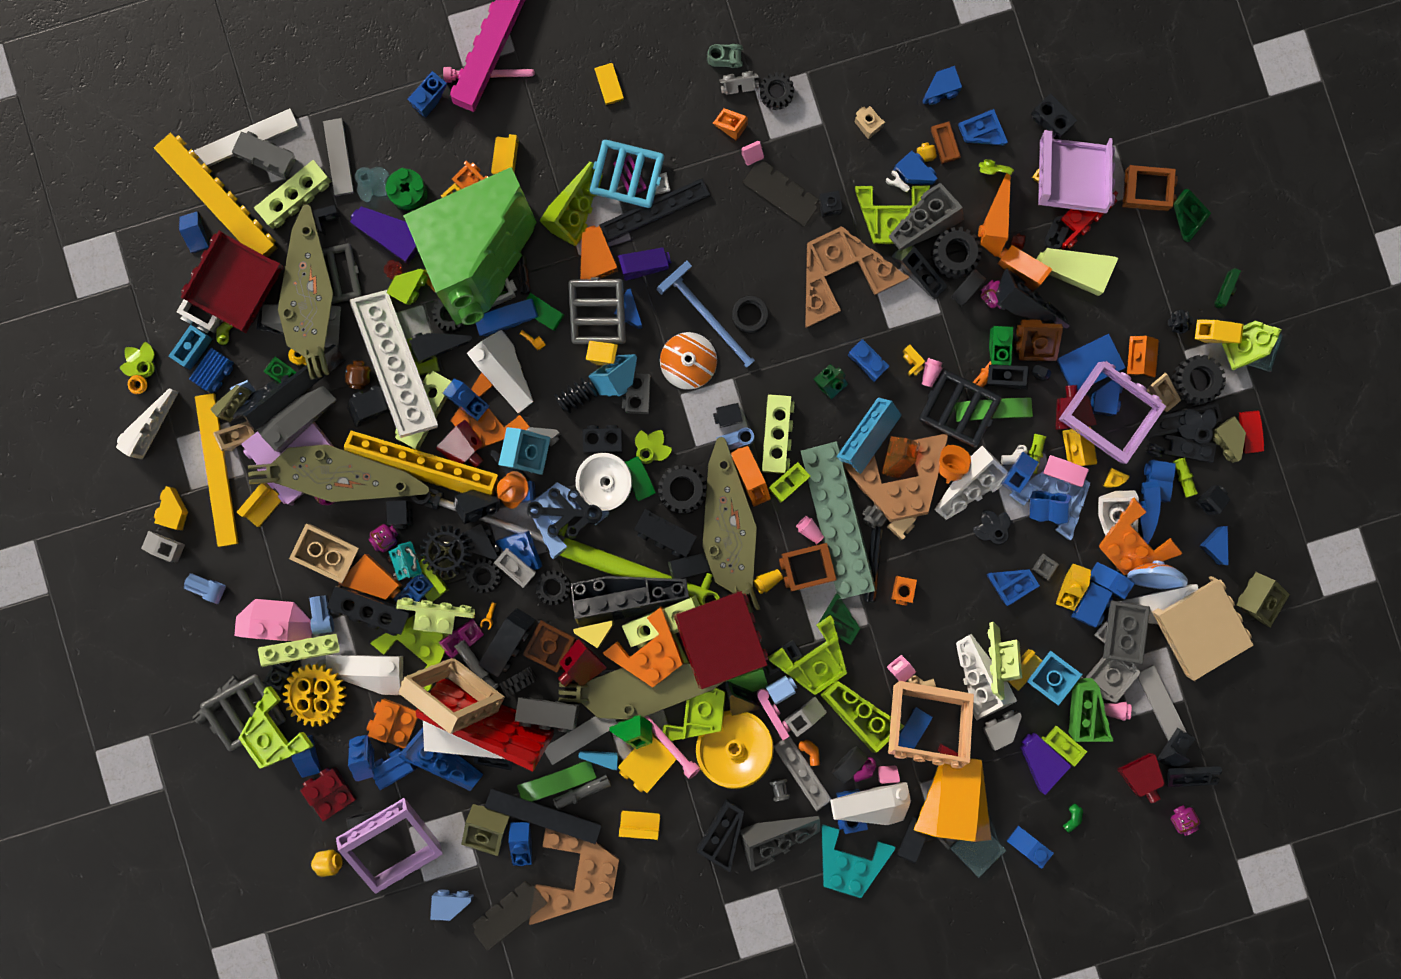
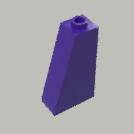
[350,206,418,265]

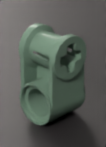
[707,44,743,68]

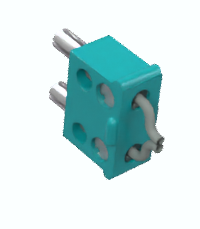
[387,541,422,581]

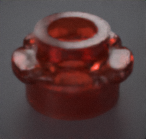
[1011,232,1026,250]
[384,260,402,279]

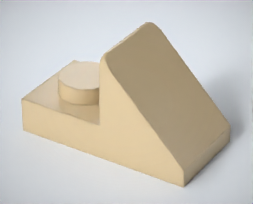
[1147,373,1181,412]
[213,422,254,451]

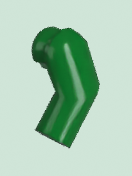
[1063,804,1083,833]

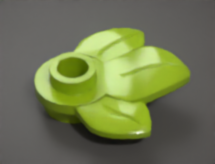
[979,160,1014,175]
[120,342,155,378]
[635,430,672,464]

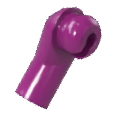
[853,757,876,782]

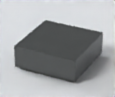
[1032,554,1059,580]

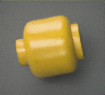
[311,850,342,877]

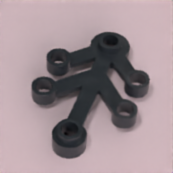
[527,488,602,539]

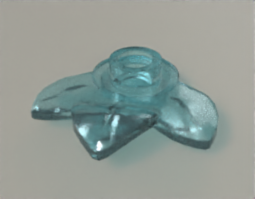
[355,167,389,202]

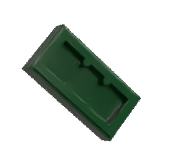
[1214,268,1241,309]

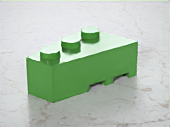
[1069,678,1113,742]

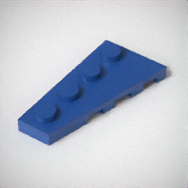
[398,727,483,791]

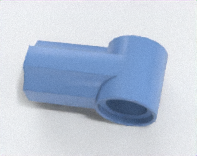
[716,428,755,451]
[184,573,226,604]
[309,595,334,635]

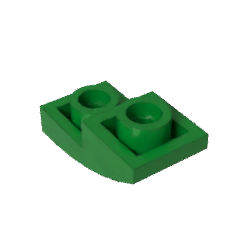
[526,293,564,331]
[264,356,296,383]
[625,456,656,501]

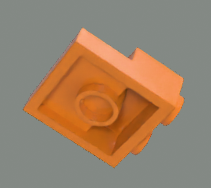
[366,699,418,748]

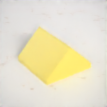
[573,620,614,648]

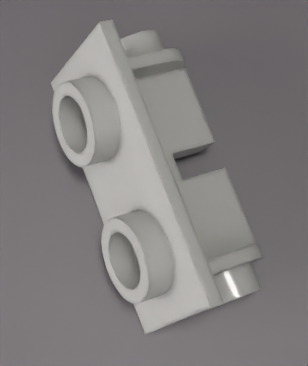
[719,71,759,95]

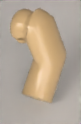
[908,675,936,687]

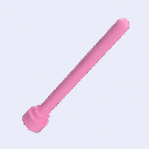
[443,67,535,83]
[644,715,701,779]

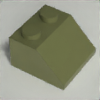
[1237,572,1290,627]
[461,804,510,856]

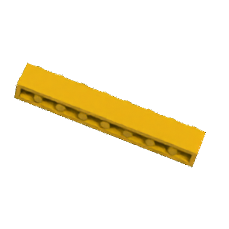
[154,132,278,257]
[344,431,498,496]

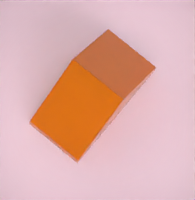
[713,108,748,141]

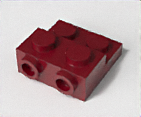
[300,767,356,821]

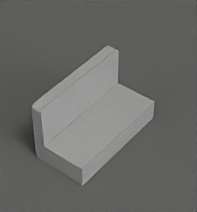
[494,548,536,588]

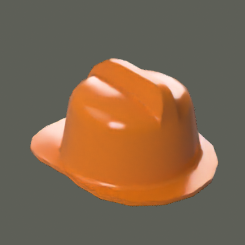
[939,445,971,484]
[497,471,529,509]

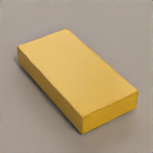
[594,63,624,105]

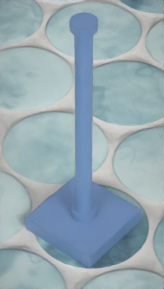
[656,261,755,368]

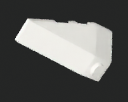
[116,388,179,460]
[935,446,1008,520]
[956,634,1017,720]

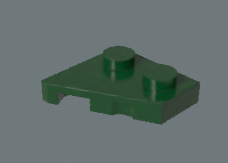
[1174,189,1211,242]
[818,593,860,645]

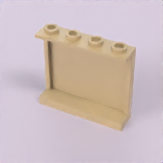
[1152,577,1253,681]

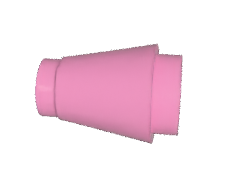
[922,358,943,387]
[796,516,824,544]
[1104,702,1132,721]

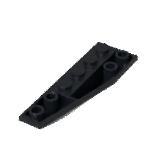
[571,576,689,627]

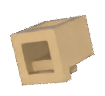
[854,106,885,139]
[887,517,917,540]

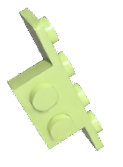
[396,598,475,634]
[988,622,1022,700]
[258,634,340,667]

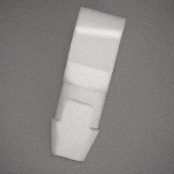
[886,171,910,192]

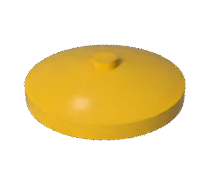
[696,710,774,789]

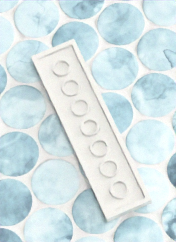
[350,290,438,438]

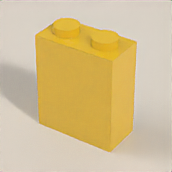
[618,733,677,793]

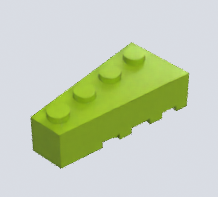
[820,681,904,753]

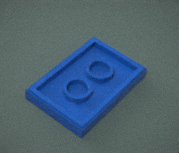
[1057,334,1126,391]

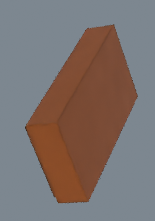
[931,121,961,164]

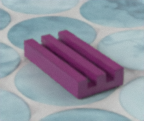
[613,155,647,195]

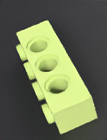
[254,160,332,229]
[395,371,452,450]
[762,395,794,474]
[622,595,700,648]

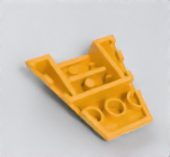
[914,758,991,842]

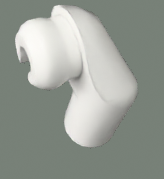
[1001,445,1028,465]

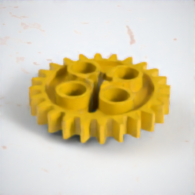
[283,663,347,727]

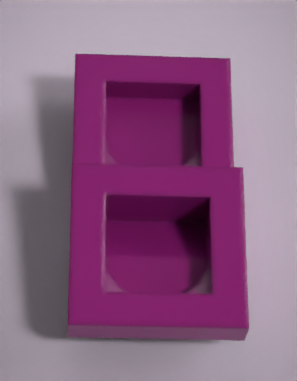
[439,619,484,658]

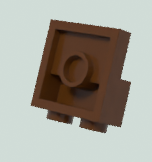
[1014,320,1063,361]
[523,620,576,672]

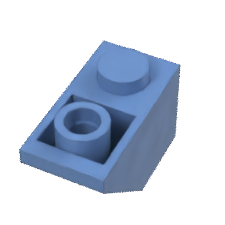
[430,890,474,921]

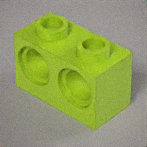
[768,462,810,503]

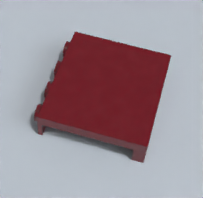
[181,230,284,333]
[673,591,768,689]

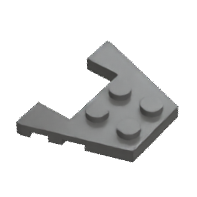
[1081,622,1140,703]

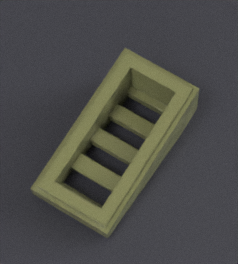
[210,385,252,422]

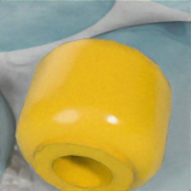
[917,142,937,162]

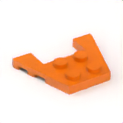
[451,373,530,449]
[1099,497,1182,575]
[603,606,684,687]

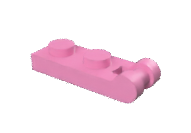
[757,689,790,740]

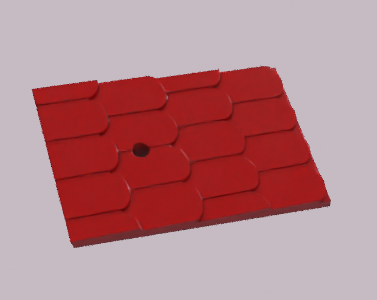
[416,679,554,772]

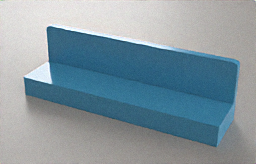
[836,398,901,474]

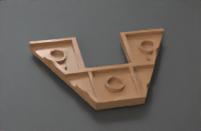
[805,226,909,328]
[844,434,948,522]
[529,807,619,925]

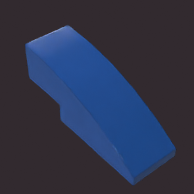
[476,299,538,336]
[1139,480,1161,544]

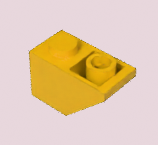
[1195,320,1244,343]
[154,486,188,530]
[1056,564,1091,611]

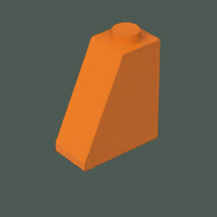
[580,225,618,279]
[997,245,1052,291]
[731,446,771,507]
[339,554,402,599]

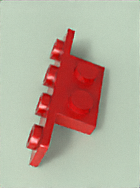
[1061,191,1118,250]

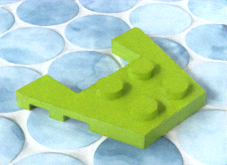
[855,186,930,244]
[370,615,449,691]
[768,615,847,695]
[239,686,314,769]
[663,687,726,741]

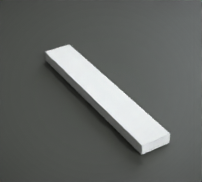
[194,109,299,167]

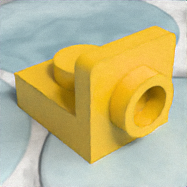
[903,345,925,376]

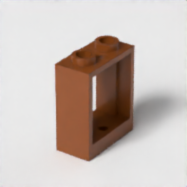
[1122,165,1178,211]
[779,543,836,591]

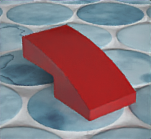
[1239,411,1264,454]

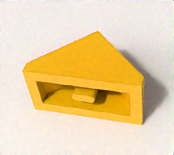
[586,341,618,365]

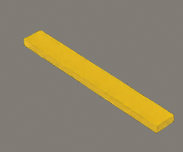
[195,393,238,547]

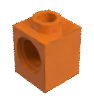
[892,576,917,606]

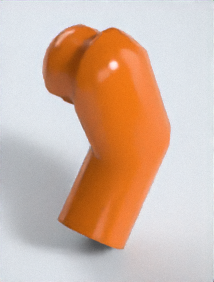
[798,740,820,766]

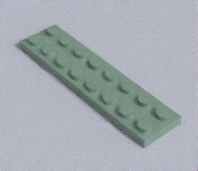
[801,441,876,600]

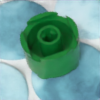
[385,168,427,211]

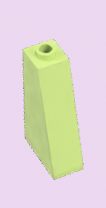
[1036,248,1118,296]

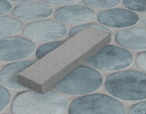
[323,118,354,196]
[1137,665,1186,741]
[545,716,618,765]
[774,736,831,811]

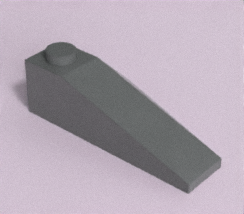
[889,183,964,251]
[261,304,341,348]
[257,386,337,453]
[740,816,821,871]

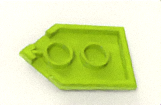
[1222,321,1282,371]

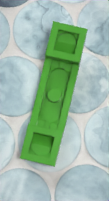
[955,398,1033,422]
[517,761,596,801]

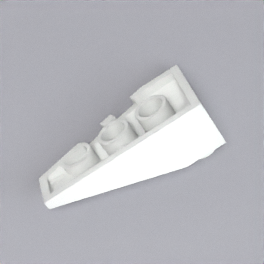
[467,330,534,414]
[1098,490,1139,571]
[1118,584,1198,624]
[326,655,403,695]
[830,782,911,825]

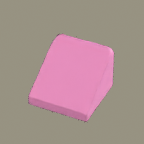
[742,141,764,165]
[887,655,916,682]
[878,765,900,784]

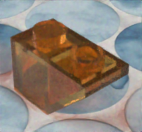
[882,436,920,478]

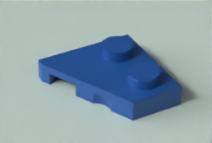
[958,109,1008,145]
[496,531,542,570]
[986,569,1040,606]

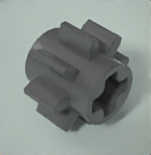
[862,505,887,529]

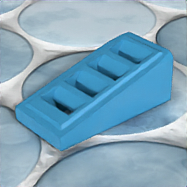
[579,751,619,770]

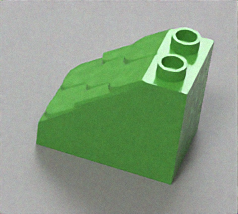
[403,167,537,325]

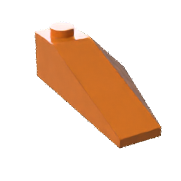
[978,173,1011,257]

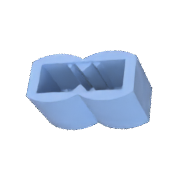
[766,676,797,705]

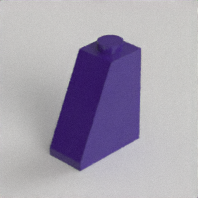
[618,248,671,281]
[1020,733,1071,795]

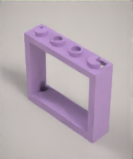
[1059,361,1166,464]
[336,798,443,894]

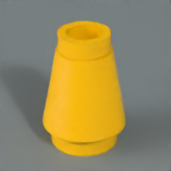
[753,569,783,594]

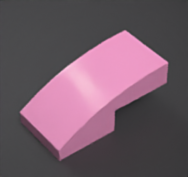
[1044,455,1089,488]

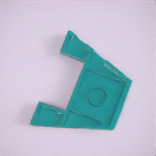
[821,824,895,898]

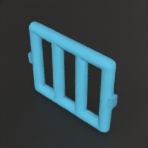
[590,139,664,208]

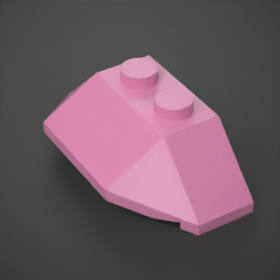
[234,599,312,641]

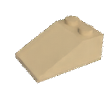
[289,524,359,583]

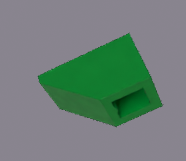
[989,326,1013,366]
[609,715,652,749]

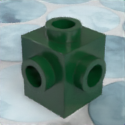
[813,364,848,399]

